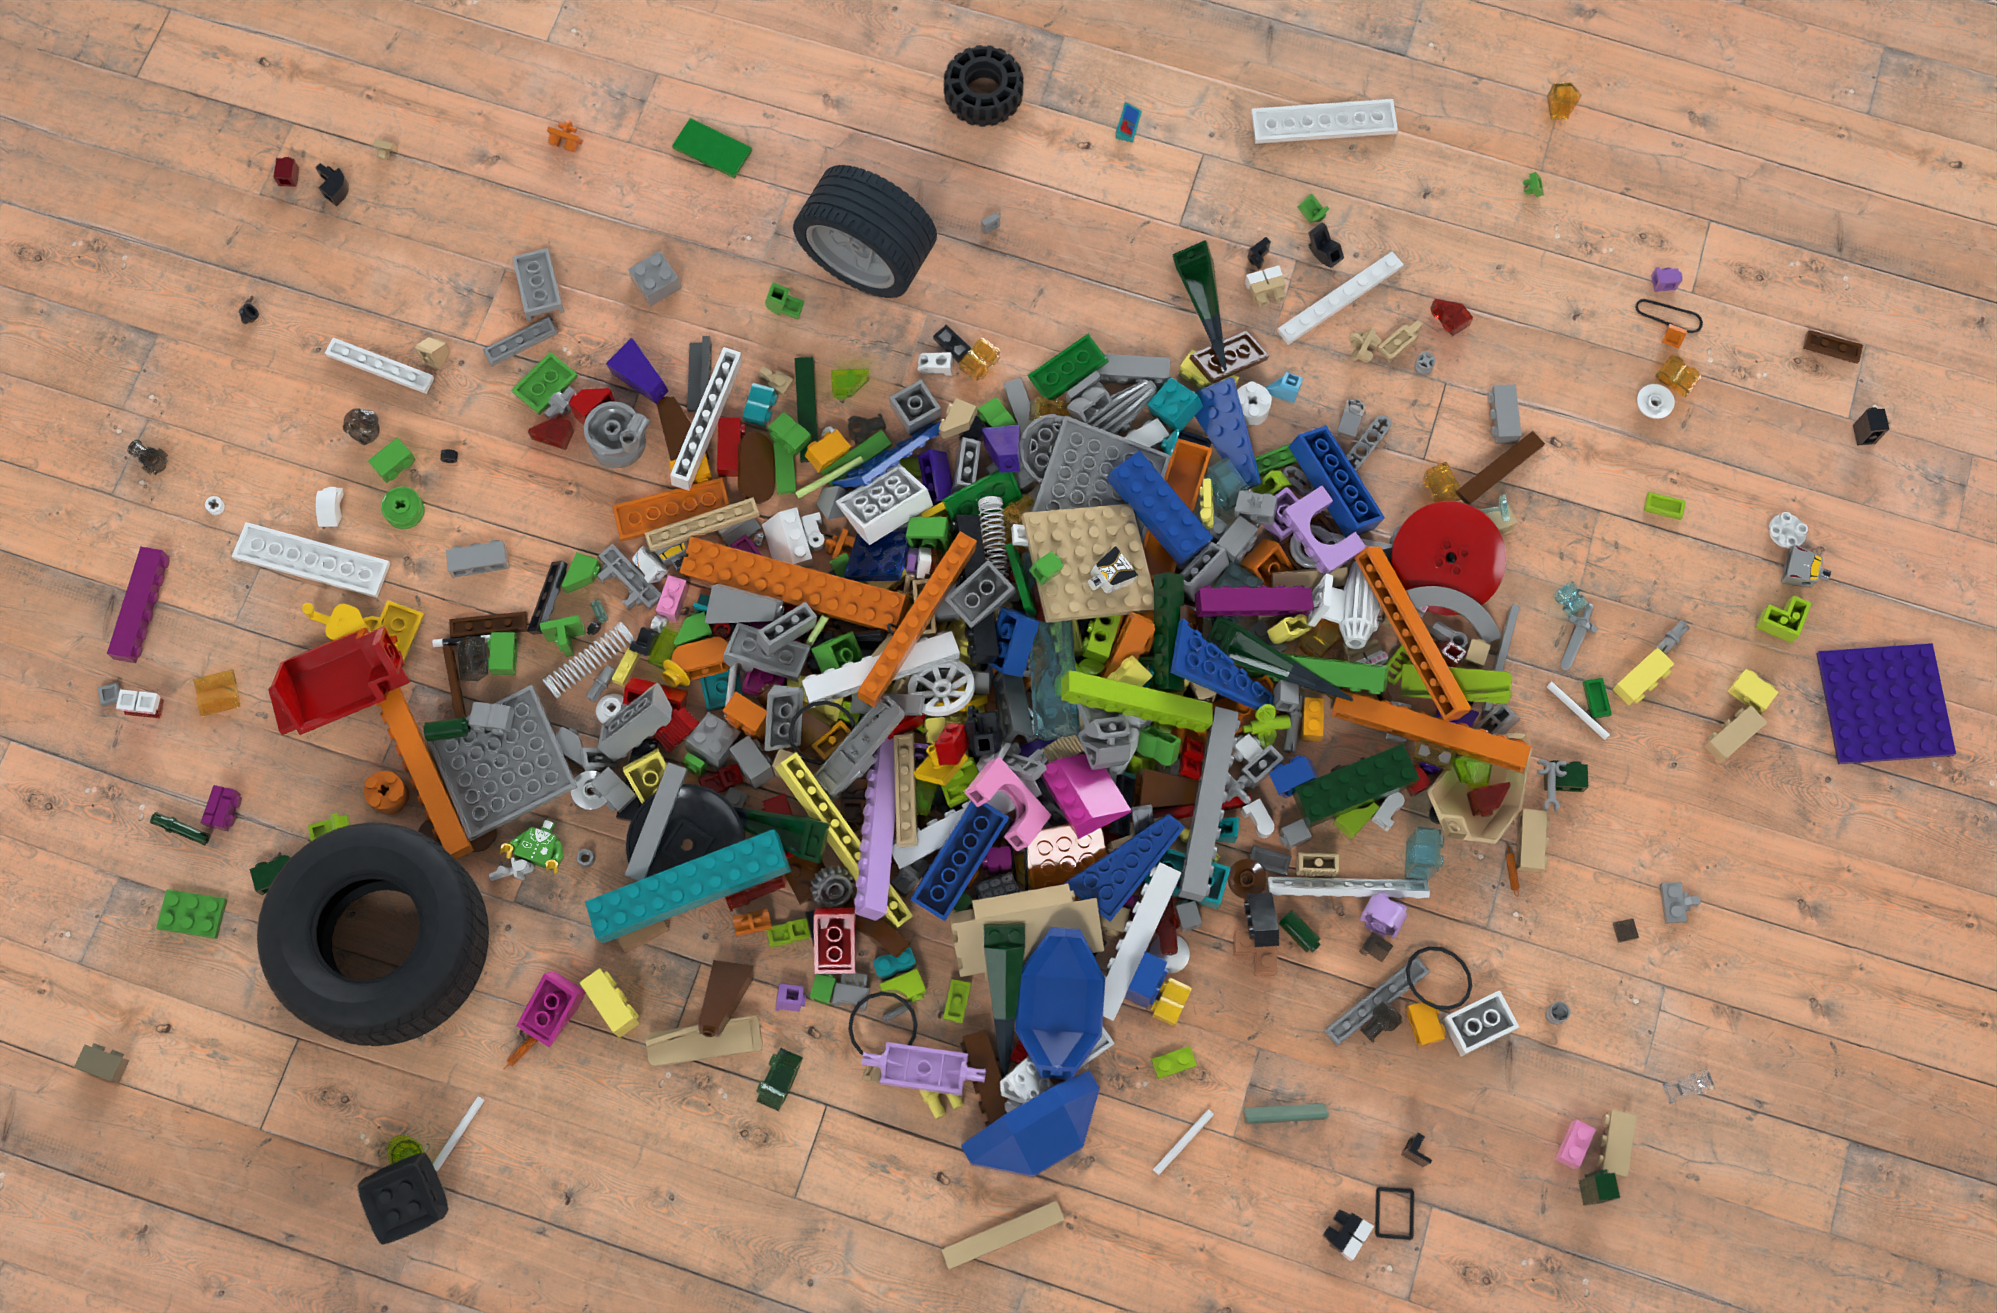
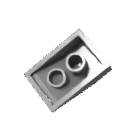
[945,560,1016,628]

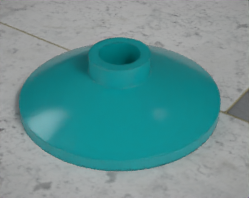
[1160,428,1180,458]

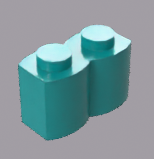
[743,383,778,427]
[873,948,916,980]

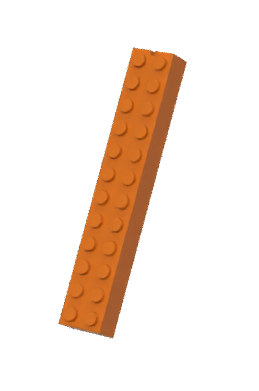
[1111,438,1213,657]
[679,537,911,634]

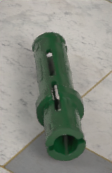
[150,812,211,846]

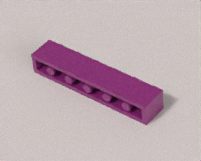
[107,546,169,663]
[1194,585,1314,617]

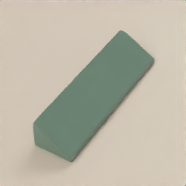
[1244,1104,1329,1124]

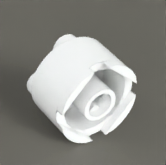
[1237,382,1272,426]

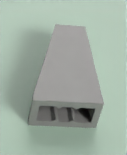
[705,584,784,624]

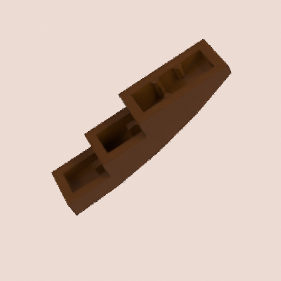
[842,898,911,958]

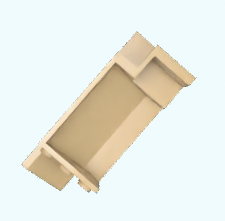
[949,884,1104,980]

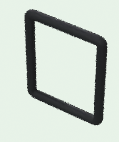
[1375,1187,1414,1240]

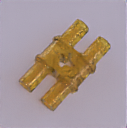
[982,494,1034,547]

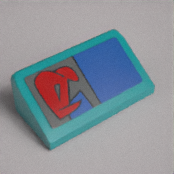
[1116,102,1142,143]

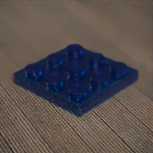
[844,532,910,581]

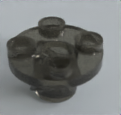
[343,408,380,445]

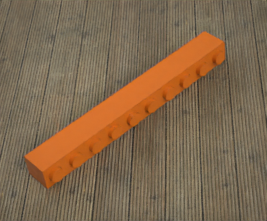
[857,531,977,708]
[1354,547,1472,721]
[376,687,474,860]
[1332,689,1532,773]

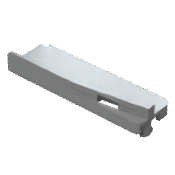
[814,695,905,797]

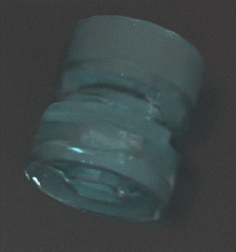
[1553,581,1589,618]

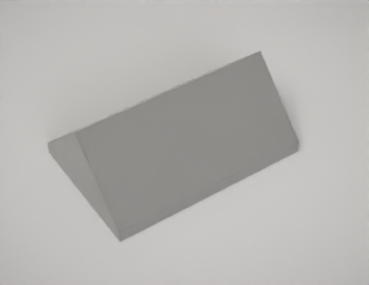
[765,685,804,751]

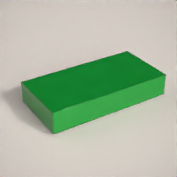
[1582,678,1612,719]

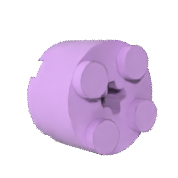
[1360,893,1407,939]

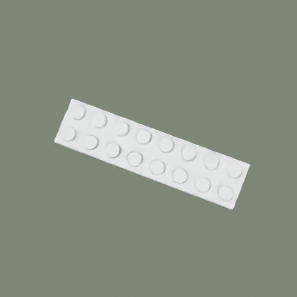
[1251,99,1398,144]
[232,522,391,598]

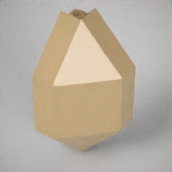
[1427,733,1532,844]

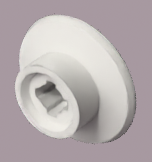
[596,693,627,724]

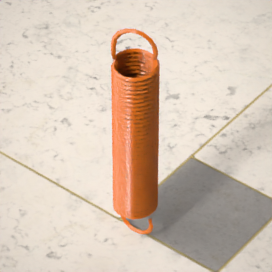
[1505,847,1520,897]
[503,1036,538,1069]

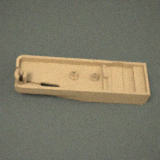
[646,1015,763,1067]

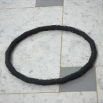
[788,701,855,765]
[1406,946,1473,1010]
[848,991,918,1055]

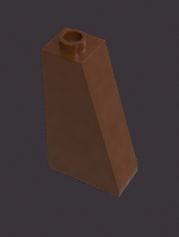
[657,396,709,461]
[756,681,835,752]
[1132,769,1199,810]
[698,960,754,1037]

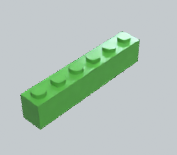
[1267,653,1389,694]

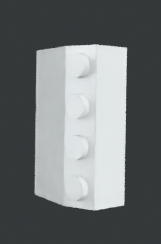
[836,464,933,545]

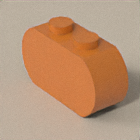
[672,637,730,681]

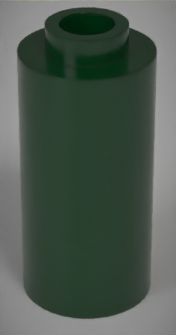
[423,717,471,742]
[1278,910,1321,953]

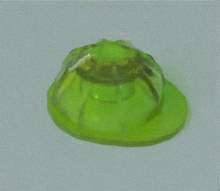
[387,1135,424,1165]

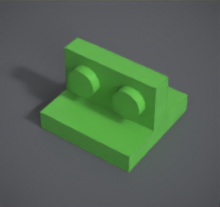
[540,615,586,657]

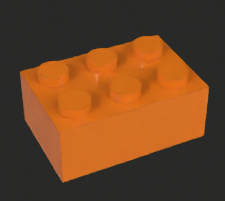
[723,692,767,744]

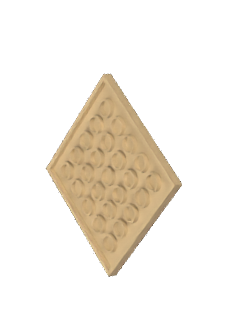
[1021,504,1154,623]

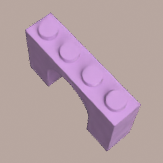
[1282,486,1366,575]

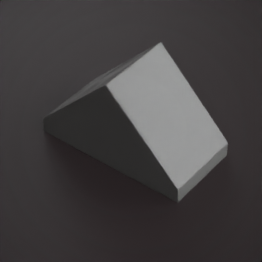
[580,748,618,772]

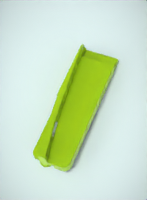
[1400,664,1512,704]

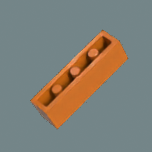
[1098,611,1155,679]

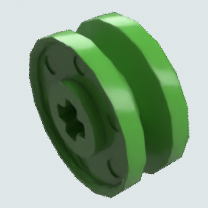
[381,486,425,529]

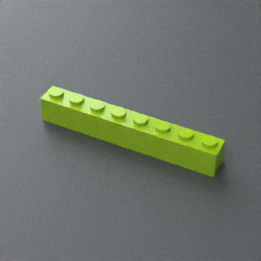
[1061,670,1213,732]

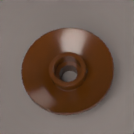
[1228,859,1267,899]

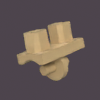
[1349,327,1381,363]

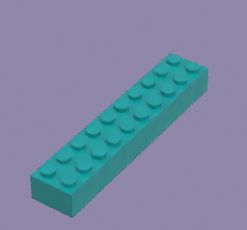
[585,829,791,943]

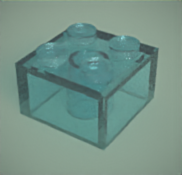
[1206,457,1248,512]

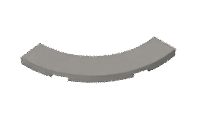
[1406,586,1502,643]

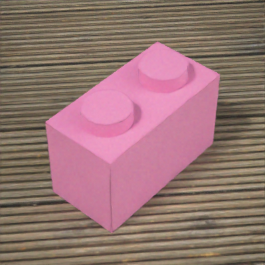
[656,575,689,623]
[1555,1120,1596,1169]

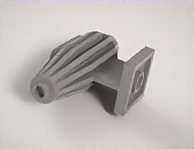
[1064,371,1157,435]

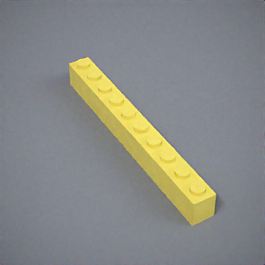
[775,752,913,929]

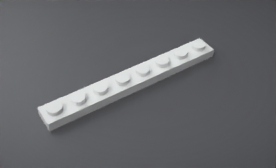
[1277,252,1404,345]
[1267,877,1430,899]

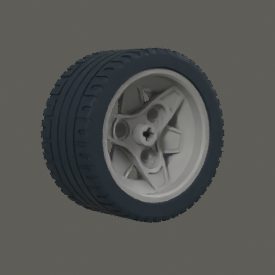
[793,165,937,298]

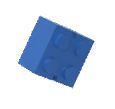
[1269,755,1319,799]

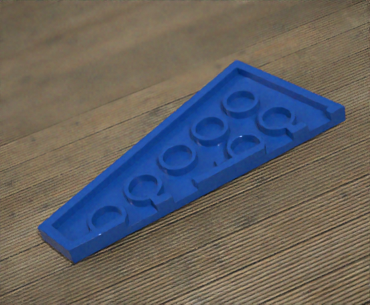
[1194,377,1262,490]
[832,421,941,488]
[1170,618,1274,710]
[1062,814,1185,922]

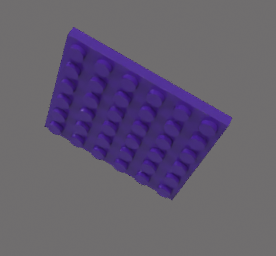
[1816,643,1956,765]

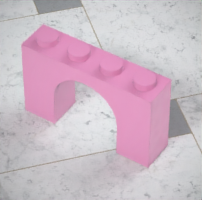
[964,757,1051,851]

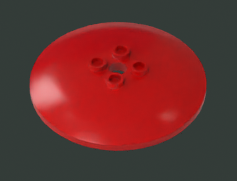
[1391,501,1506,616]

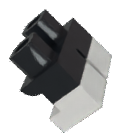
[1322,1209,1374,1261]

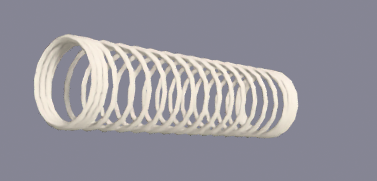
[978,496,1010,581]
[543,622,635,699]

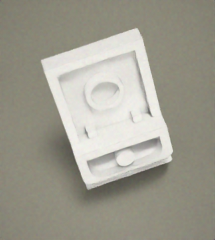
[1000,1056,1054,1113]

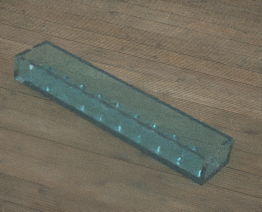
[1023,552,1080,741]

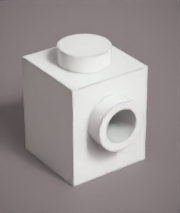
[1232,734,1263,766]

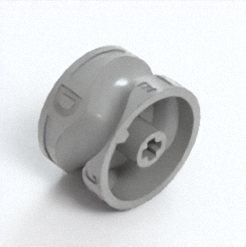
[584,402,646,468]

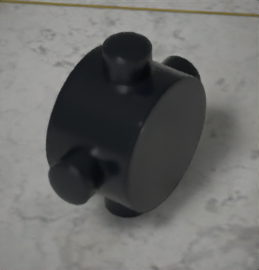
[587,621,601,635]

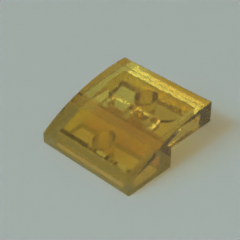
[193,670,240,717]

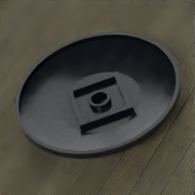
[626,784,745,881]

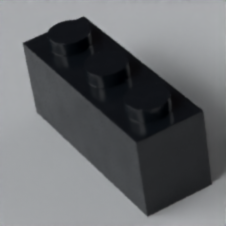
[1244,892,1279,947]

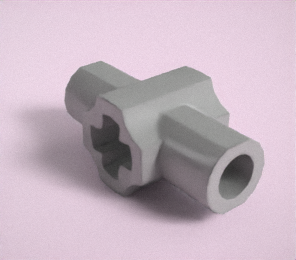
[544,386,577,422]

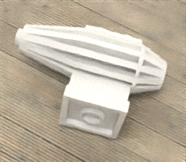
[1308,561,1380,649]

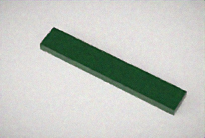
[794,357,818,463]

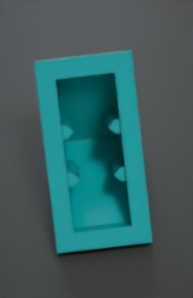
[1216,817,1239,843]

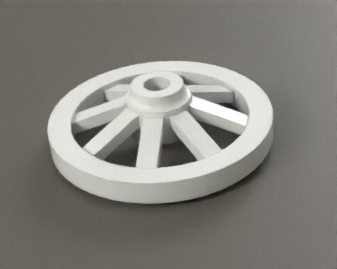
[908,660,975,716]

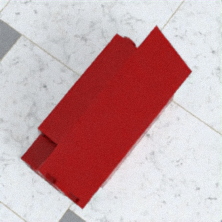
[268,626,410,735]

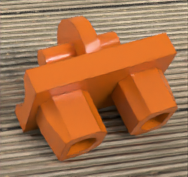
[547,120,583,152]
[824,528,858,560]
[732,908,772,937]

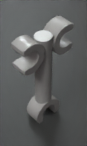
[1537,759,1567,812]

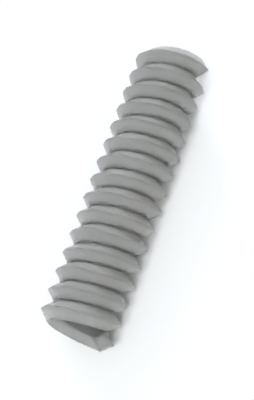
[883,1002,912,1023]

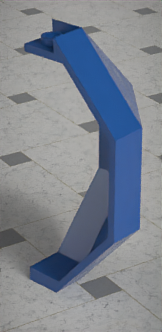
[1015,927,1105,1080]
[961,1070,1100,1178]

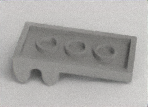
[512,248,564,321]
[724,622,811,682]

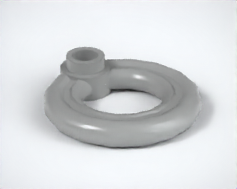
[1289,525,1338,569]

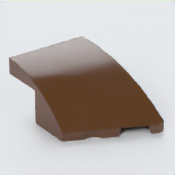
[841,778,868,832]

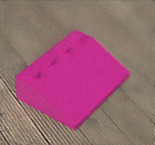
[1041,754,1132,839]

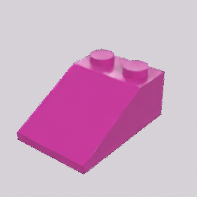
[516,971,586,1047]

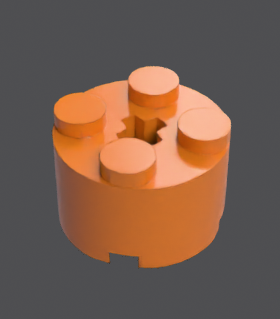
[364,771,409,815]

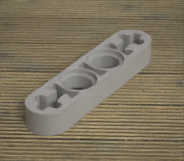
[1346,415,1391,472]

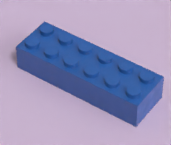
[1288,426,1385,538]
[1107,450,1213,566]
[910,801,1009,921]

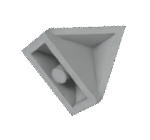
[817,486,850,520]

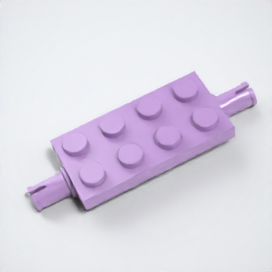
[862,1042,986,1096]

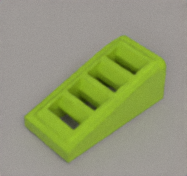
[1385,645,1412,685]

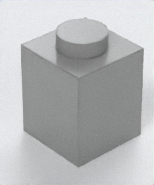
[1273,680,1299,713]
[1279,819,1312,850]
[1175,900,1202,933]

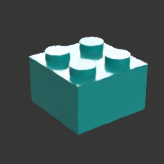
[1147,378,1203,433]

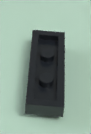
[1109,774,1135,837]

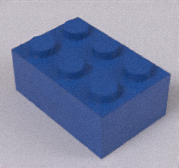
[989,606,1039,677]
[1125,952,1169,1009]

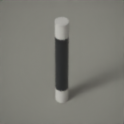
[432,635,491,647]

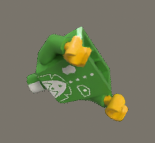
[500,820,564,874]

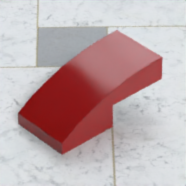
[1180,736,1204,780]
[698,764,744,793]

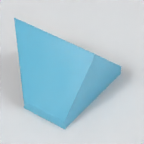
[1266,372,1303,403]

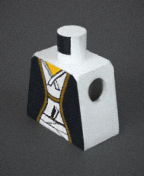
[1088,546,1138,593]

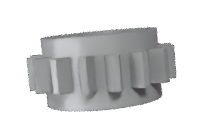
[810,865,855,908]

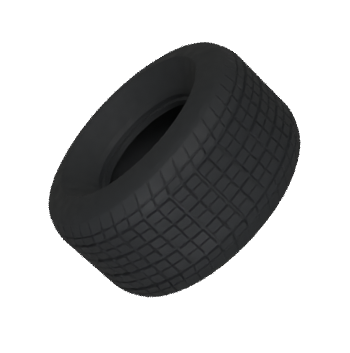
[257,823,489,1046]

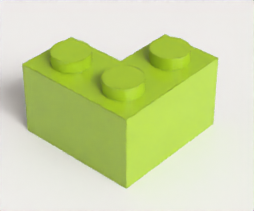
[1755,595,1812,643]

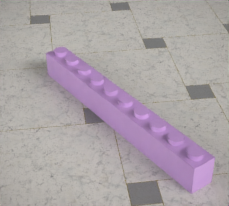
[854,738,896,921]

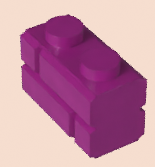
[200,785,242,832]
[983,846,1012,876]

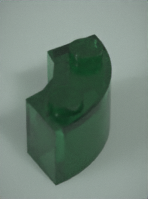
[756,1048,803,1111]

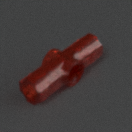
[1155,895,1180,955]

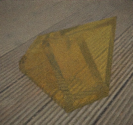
[1547,82,1582,120]

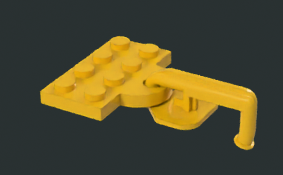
[302,600,425,662]

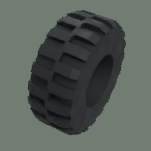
[944,45,1024,127]

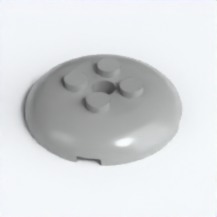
[1020,414,1071,483]

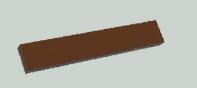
[1455,431,1545,505]

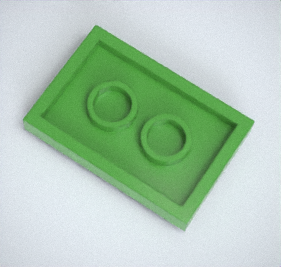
[511,352,578,415]
[156,890,227,939]

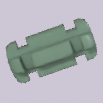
[590,600,608,623]

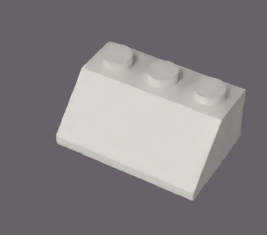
[762,507,814,568]

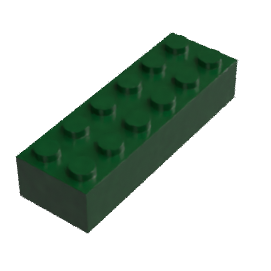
[1292,744,1420,828]

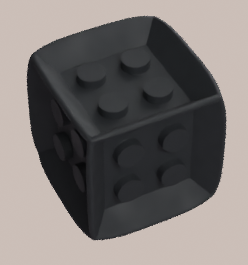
[357,1152,449,1245]

